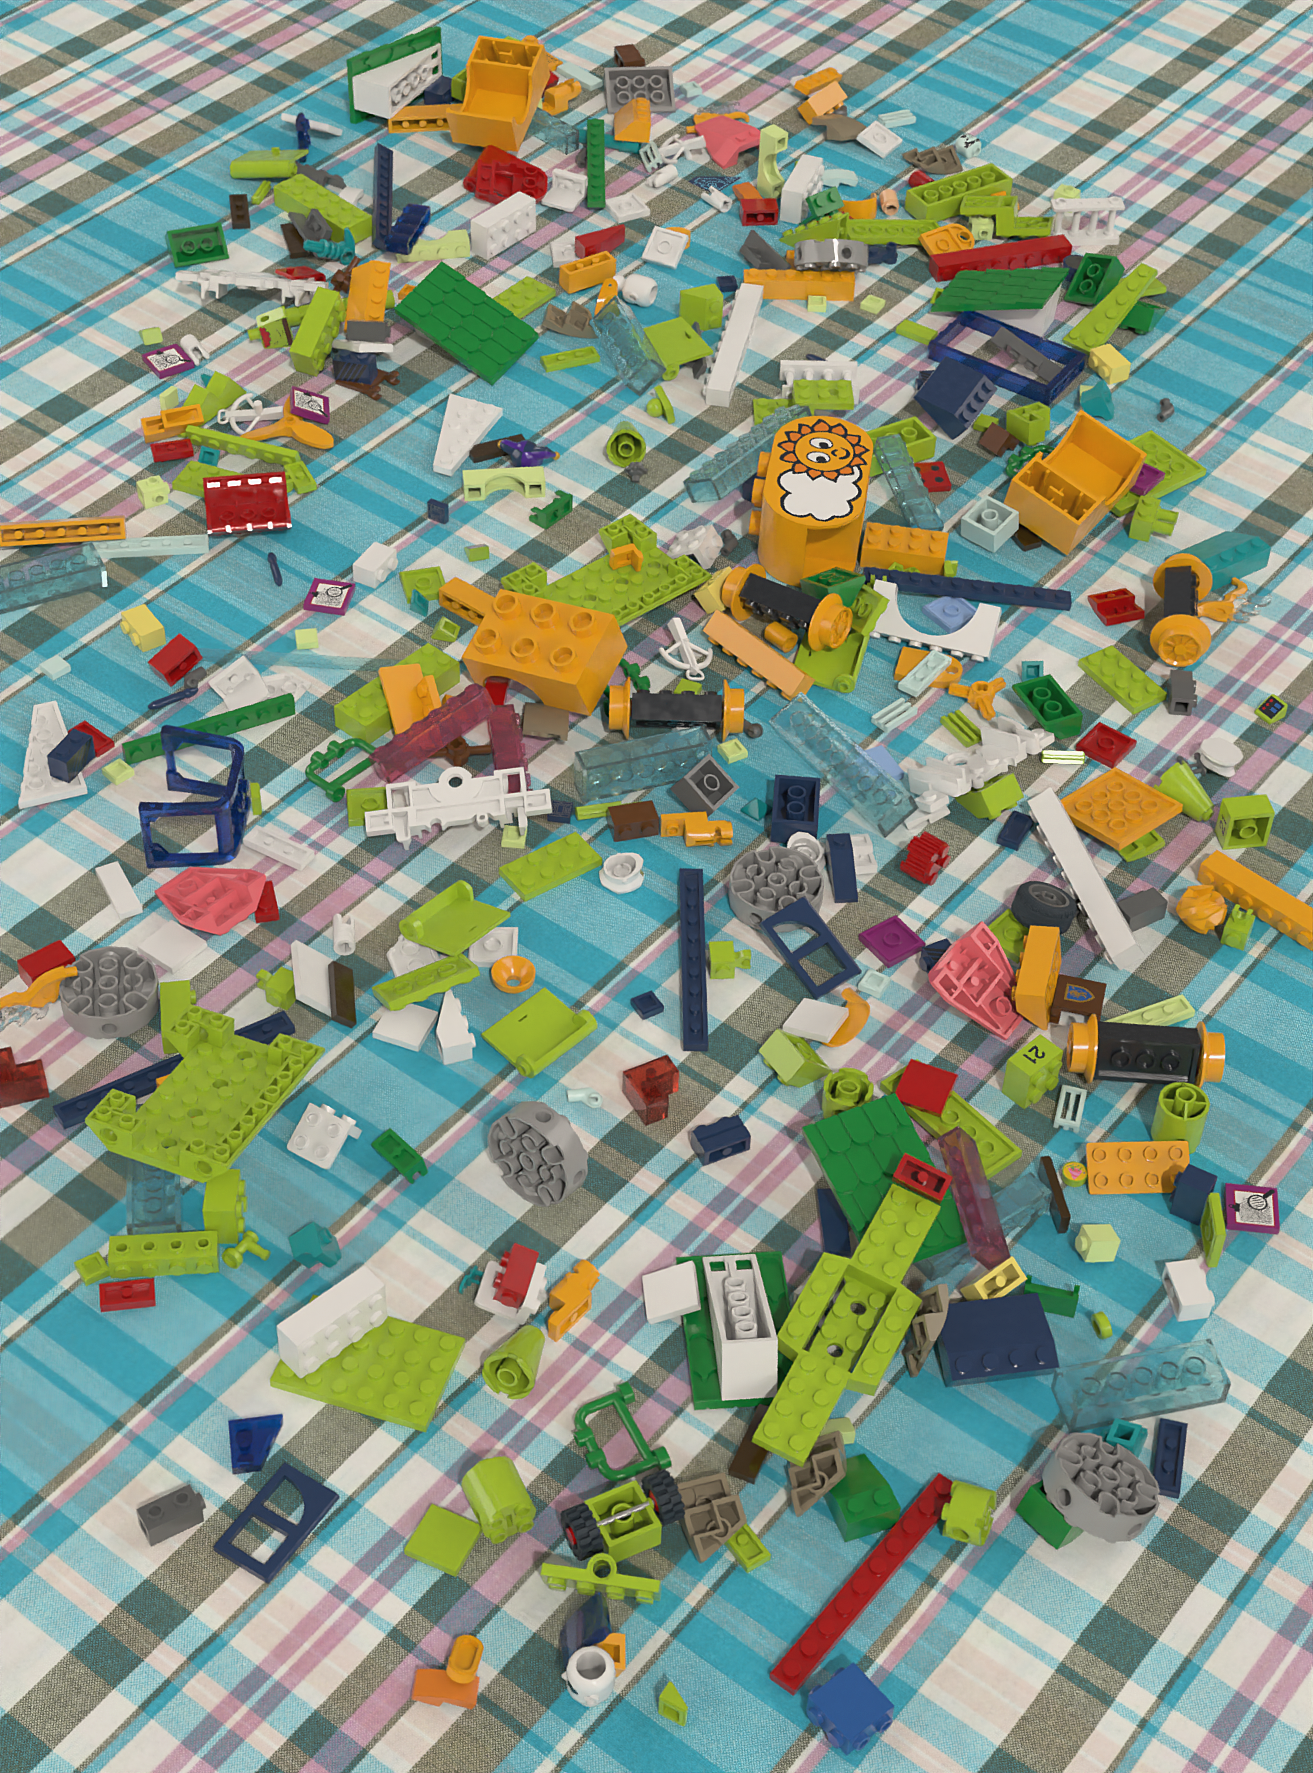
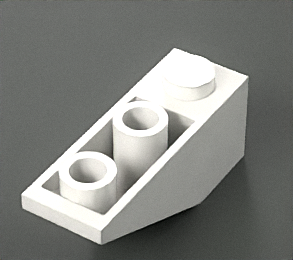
[436,989,476,1065]

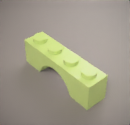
[757,124,788,199]
[394,229,470,263]
[462,466,545,501]

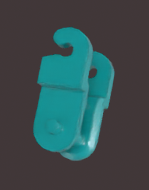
[459,1265,484,1294]

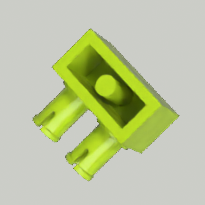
[1129,495,1179,542]

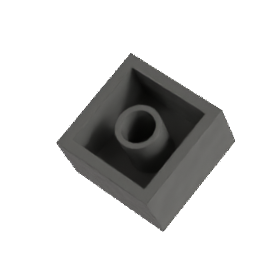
[670,754,739,817]

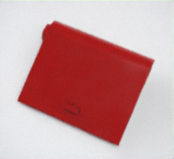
[463,145,534,197]

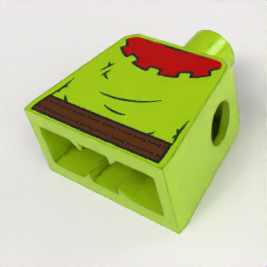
[247,306,294,349]

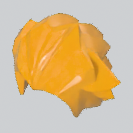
[1176,885,1228,934]

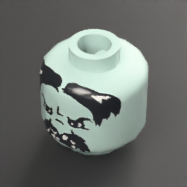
[955,133,981,158]

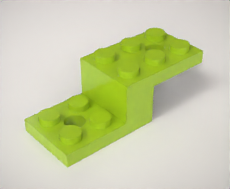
[960,196,1054,238]
[752,379,854,429]

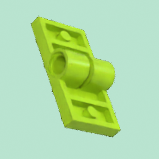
[541,1553,662,1605]

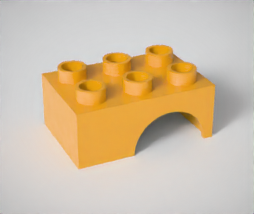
[445,36,550,152]
[1003,410,1147,555]
[461,589,628,716]

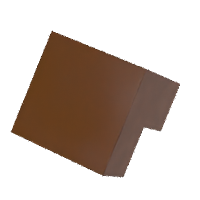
[978,422,1020,457]

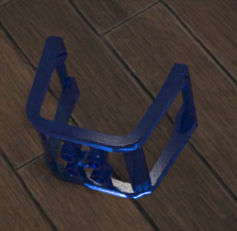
[138,725,251,869]

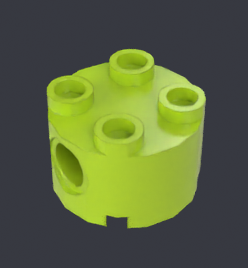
[821,1067,874,1119]
[941,1480,997,1547]

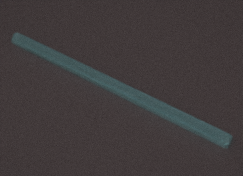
[197,648,402,672]

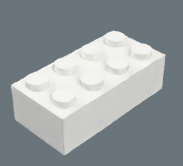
[780,154,825,224]
[471,191,536,260]
[276,1265,387,1379]

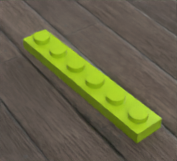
[185,425,301,465]

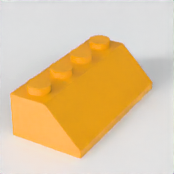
[614,97,651,143]
[344,260,391,333]
[1012,925,1062,1030]

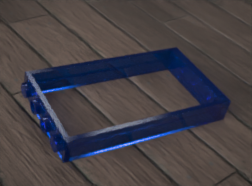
[928,311,1087,406]

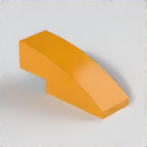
[141,404,204,444]

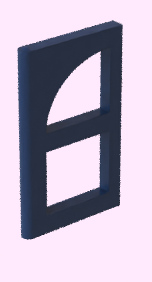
[759,896,862,1000]
[213,1463,340,1584]

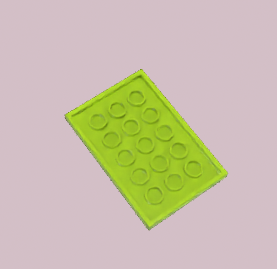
[1110,430,1207,517]
[270,1294,466,1433]

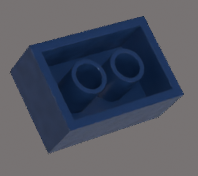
[770,774,821,843]

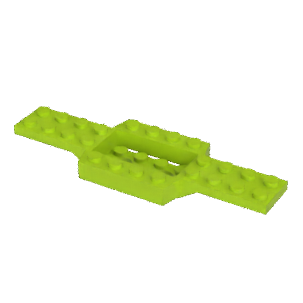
[752,1184,941,1468]

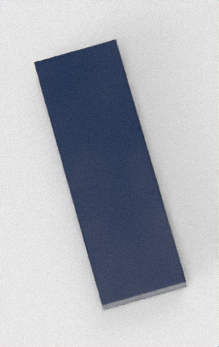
[816,1188,851,1257]
[1152,1418,1188,1499]

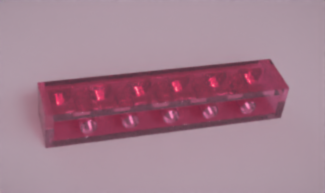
[368,683,497,784]
[487,704,533,794]
[937,1126,1011,1270]

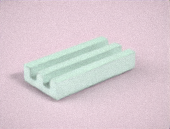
[878,109,916,129]
[639,140,663,173]
[871,697,918,733]
[1053,1085,1087,1133]

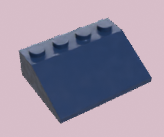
[913,356,997,440]
[937,1293,1059,1388]

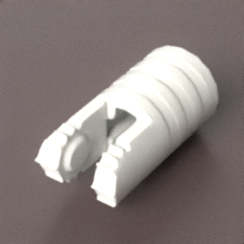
[646,164,678,187]
[701,186,732,213]
[180,334,210,366]
[333,914,355,956]

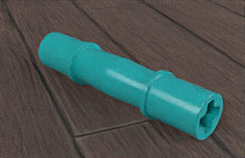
[572,127,642,154]

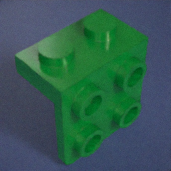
[799,186,844,226]

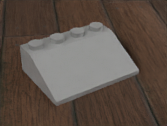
[604,66,676,114]

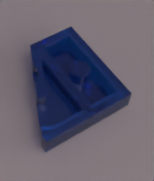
[228,1414,284,1475]

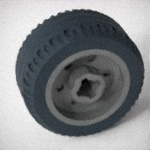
[1011,881,1077,935]

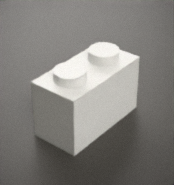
[353,542,398,589]
[1162,1259,1215,1322]

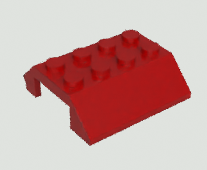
[203,471,292,536]

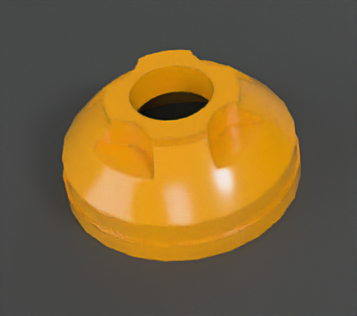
[491,955,536,994]

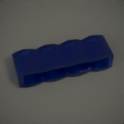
[384,203,431,255]

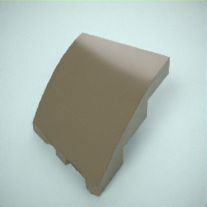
[812,113,867,141]
[902,145,963,175]
[542,301,601,339]
[523,702,569,741]
[905,1284,949,1378]
[788,1430,847,1517]
[677,1472,747,1564]

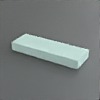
[557,61,603,92]
[898,649,952,697]

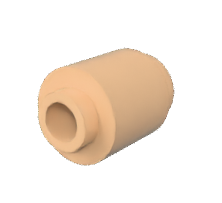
[879,189,899,215]

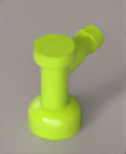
[221,1230,271,1269]

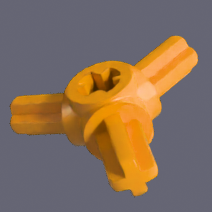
[948,677,1006,721]

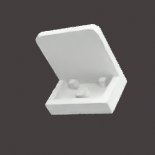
[541,168,588,212]
[667,524,723,569]
[209,655,271,711]
[287,1103,362,1170]
[474,1261,547,1325]

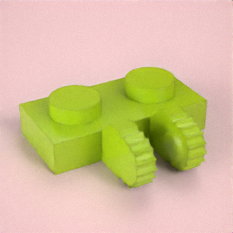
[283,461,317,494]

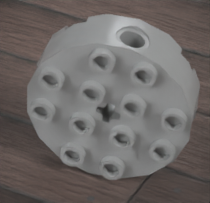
[794,239,869,275]
[728,846,824,933]
[59,946,160,1039]
[488,1101,588,1207]
[1042,1433,1160,1543]

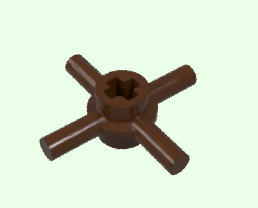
[330,256,361,294]
[423,725,491,778]

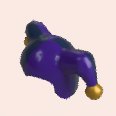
[497,439,560,468]

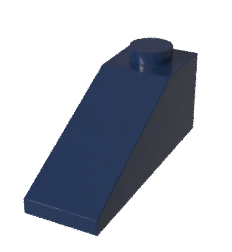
[824,833,858,903]

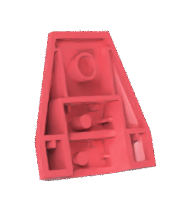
[694,115,761,169]
[154,867,266,936]
[928,921,1024,1040]

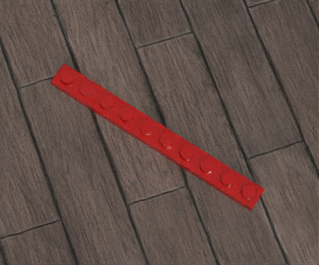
[770,1473,953,1696]

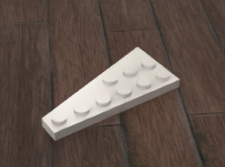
[433,394,503,476]
[18,701,88,809]

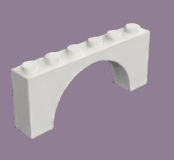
[869,580,1002,663]

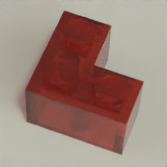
[0,1046,50,1109]
[622,1055,679,1126]

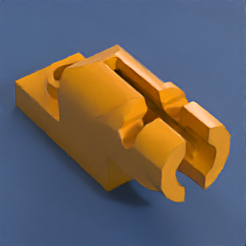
[536,78,581,120]
[660,811,733,847]
[548,1259,600,1342]

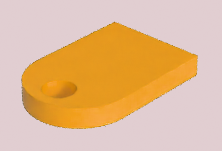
[918,223,975,256]
[894,646,963,689]

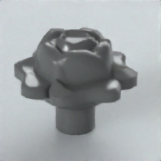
[624,462,648,483]

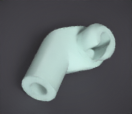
[567,1087,603,1108]

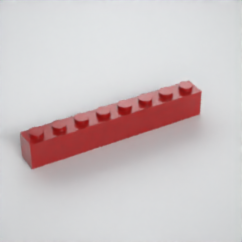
[928,234,1072,282]

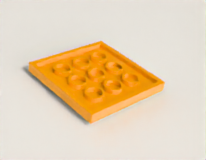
[1060,767,1183,851]

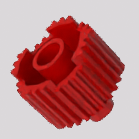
[900,831,951,886]

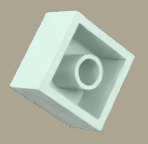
[961,495,1019,553]

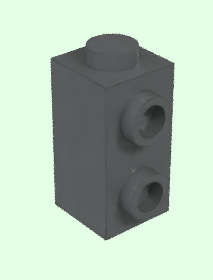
[347,320,391,342]
[1167,669,1197,716]
[1117,887,1168,932]
[136,1484,206,1547]

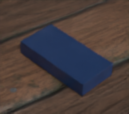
[996,810,1034,851]

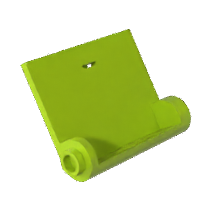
[230,147,309,179]
[631,316,713,381]
[794,629,870,693]
[399,880,511,957]
[481,987,598,1078]

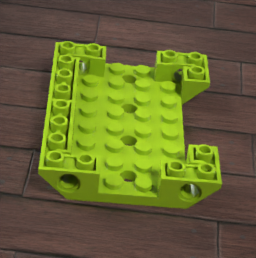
[501,514,712,626]
[85,1004,325,1183]

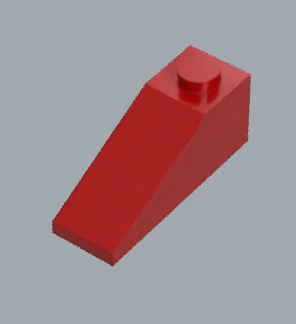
[575,224,625,259]

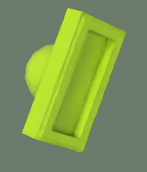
[646,385,676,424]

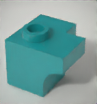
[1080,380,1115,421]
[288,1221,342,1269]
[1100,1418,1148,1458]

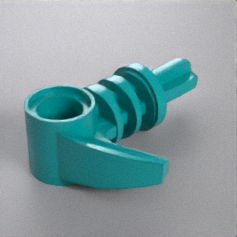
[303,227,356,265]

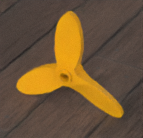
[240,395,334,449]

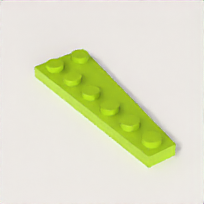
[1063,263,1158,356]

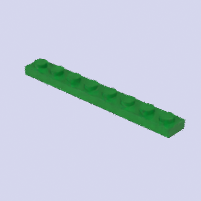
[587,118,605,208]
[122,693,296,765]

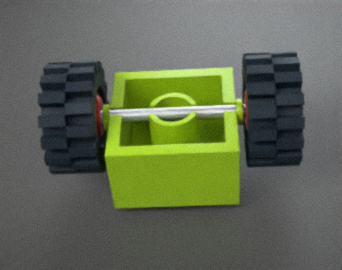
[560,1469,685,1563]

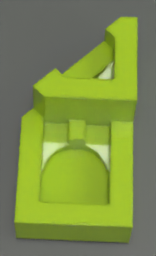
[943,560,958,577]

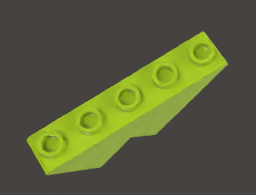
[779,211,849,248]
[177,371,247,438]

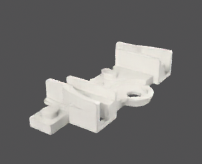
[176,269,329,307]
[907,716,1055,813]
[365,767,552,850]

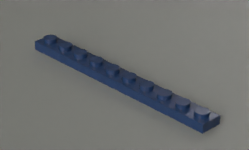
[372,143,393,252]
[863,567,1072,611]
[679,868,708,1052]
[53,1010,296,1130]

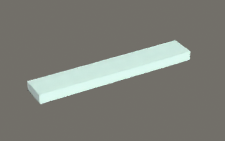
[82,534,209,559]

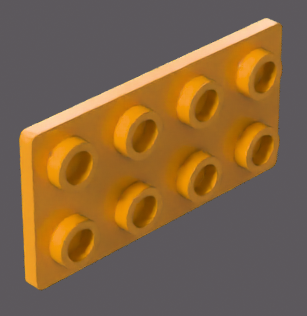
[378,664,445,752]
[1086,1141,1190,1195]

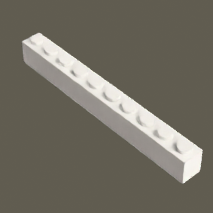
[703,283,764,408]
[1027,787,1145,971]

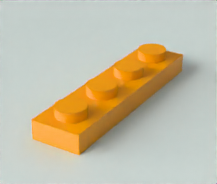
[794,67,842,96]

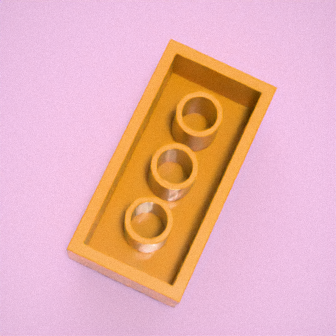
[860,522,949,576]

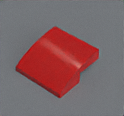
[1088,588,1145,626]
[895,1059,958,1118]

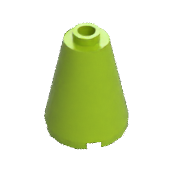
[606,421,646,467]
[1153,760,1215,822]
[482,1325,545,1400]

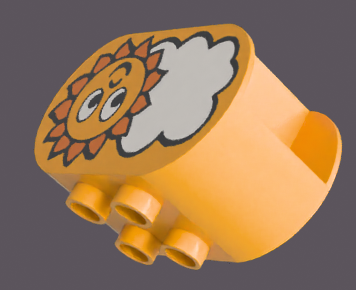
[749,416,873,588]

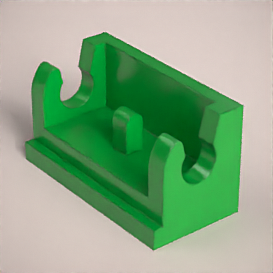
[529,490,573,530]
[371,1128,428,1184]
[1023,1275,1080,1318]

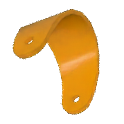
[838,192,877,219]
[594,278,620,319]
[821,987,870,1047]

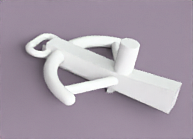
[649,134,706,164]
[217,393,284,435]
[659,618,713,681]

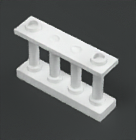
[1047,196,1125,246]
[779,360,860,405]

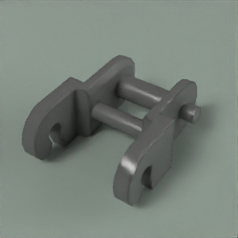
[1177,752,1207,776]

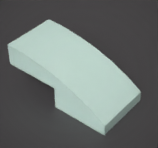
[821,169,858,188]

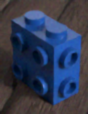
[806,1662,894,1756]

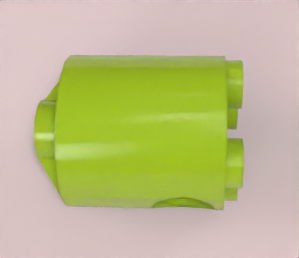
[1151,1082,1210,1154]
[461,1456,536,1544]

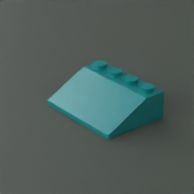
[1164,531,1272,592]

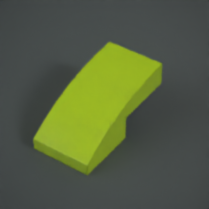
[1114,829,1165,862]

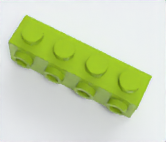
[108,1230,220,1279]

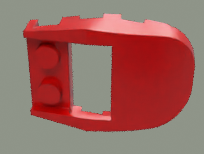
[475,159,548,205]

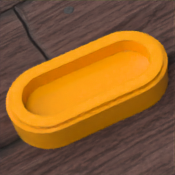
[446,1635,484,1683]

